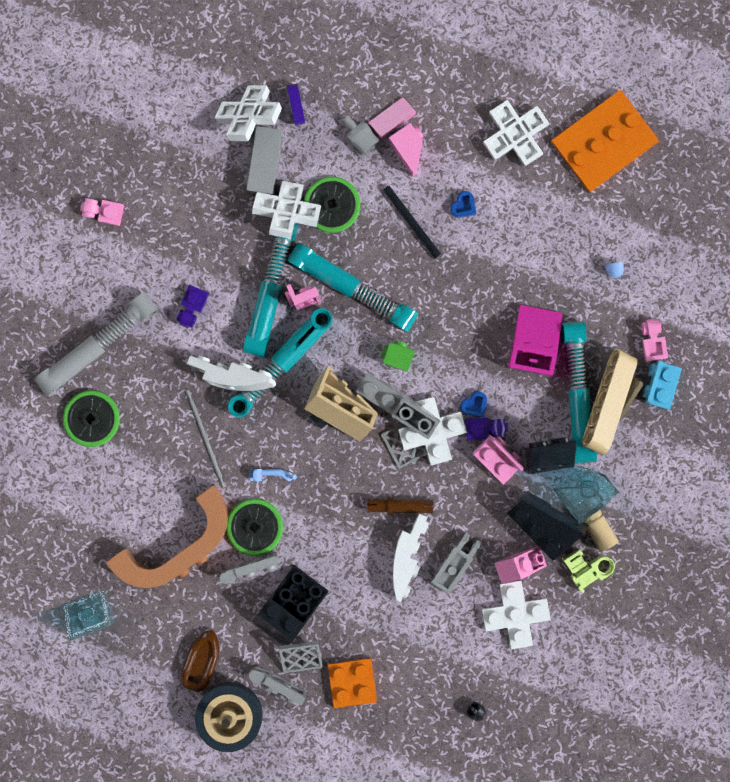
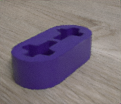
[287,84,306,126]

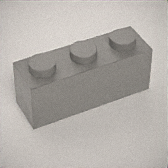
[244,126,284,195]

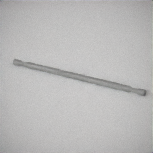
[185,390,226,488]

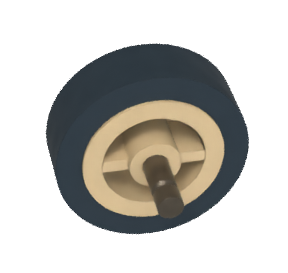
[195,682,263,752]

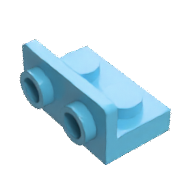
[642,360,682,410]

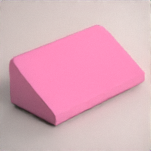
[368,97,416,140]

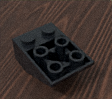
[524,437,576,474]
[252,565,329,646]

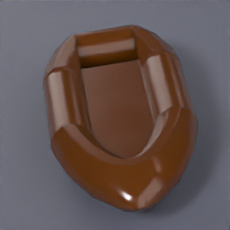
[180,630,219,692]

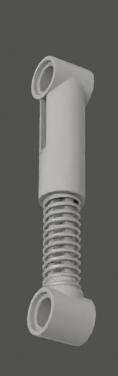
[34,292,159,397]

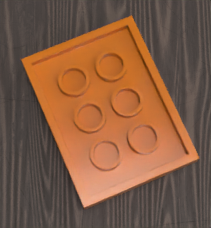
[551,89,659,193]

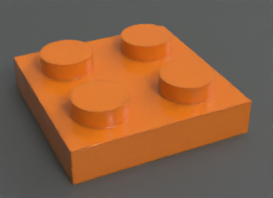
[328,658,377,708]

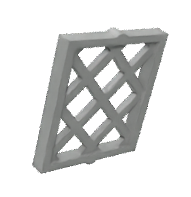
[381,423,427,469]
[279,641,323,673]

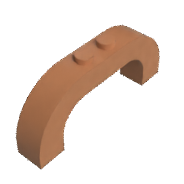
[106,485,229,588]

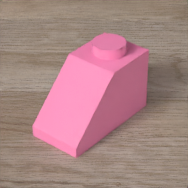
[389,123,423,177]

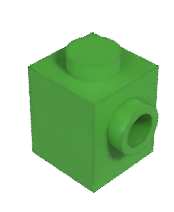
[380,340,415,372]

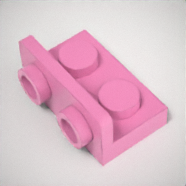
[285,284,321,311]
[472,435,524,485]

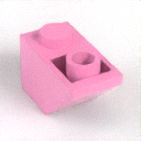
[494,546,547,584]

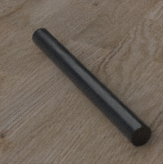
[383,185,441,259]

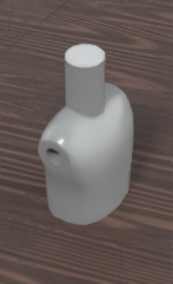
[342,116,380,156]

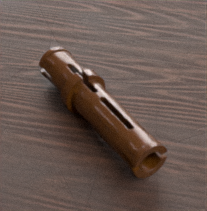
[367,497,433,515]

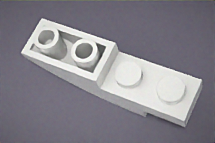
[187,355,276,391]
[393,513,429,602]

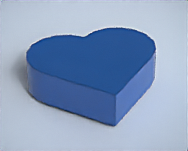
[450,191,477,218]
[460,391,487,418]

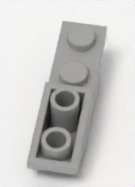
[356,373,440,440]

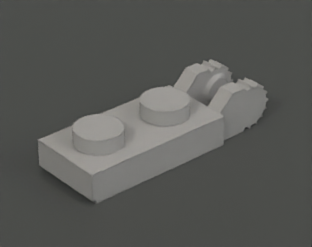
[431,533,481,595]
[219,552,280,585]
[248,666,308,706]

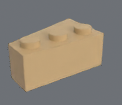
[304,365,378,442]

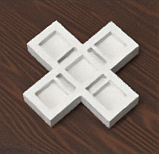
[215,85,282,141]
[483,100,549,167]
[252,181,321,239]
[398,397,467,466]
[482,580,551,649]

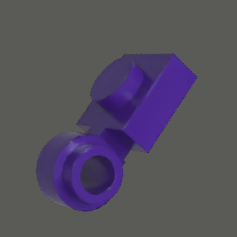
[176,285,210,328]
[466,417,508,440]

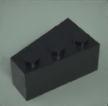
[507,491,589,561]

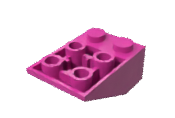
[507,305,563,377]

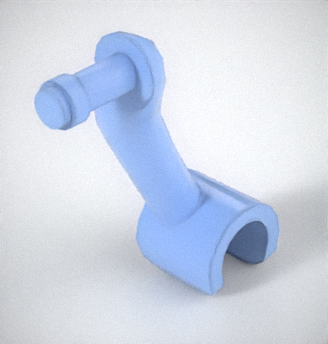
[249,469,297,481]

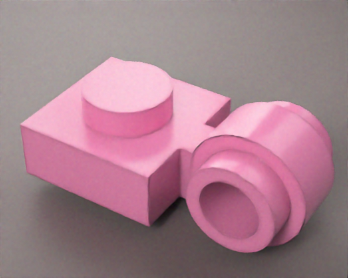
[80,198,124,226]
[641,318,668,362]

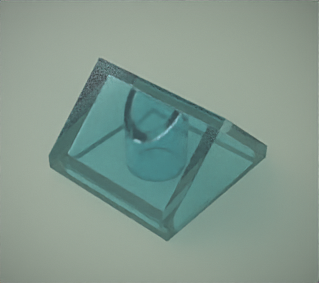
[63,590,116,641]

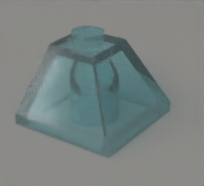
[553,465,619,524]

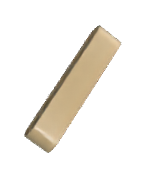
[582,349,637,455]

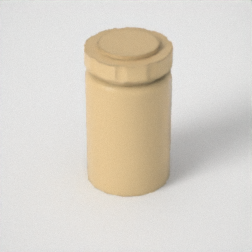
[581,509,619,552]

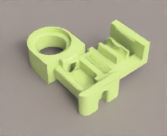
[562,548,615,593]

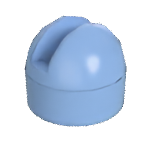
[606,263,624,278]

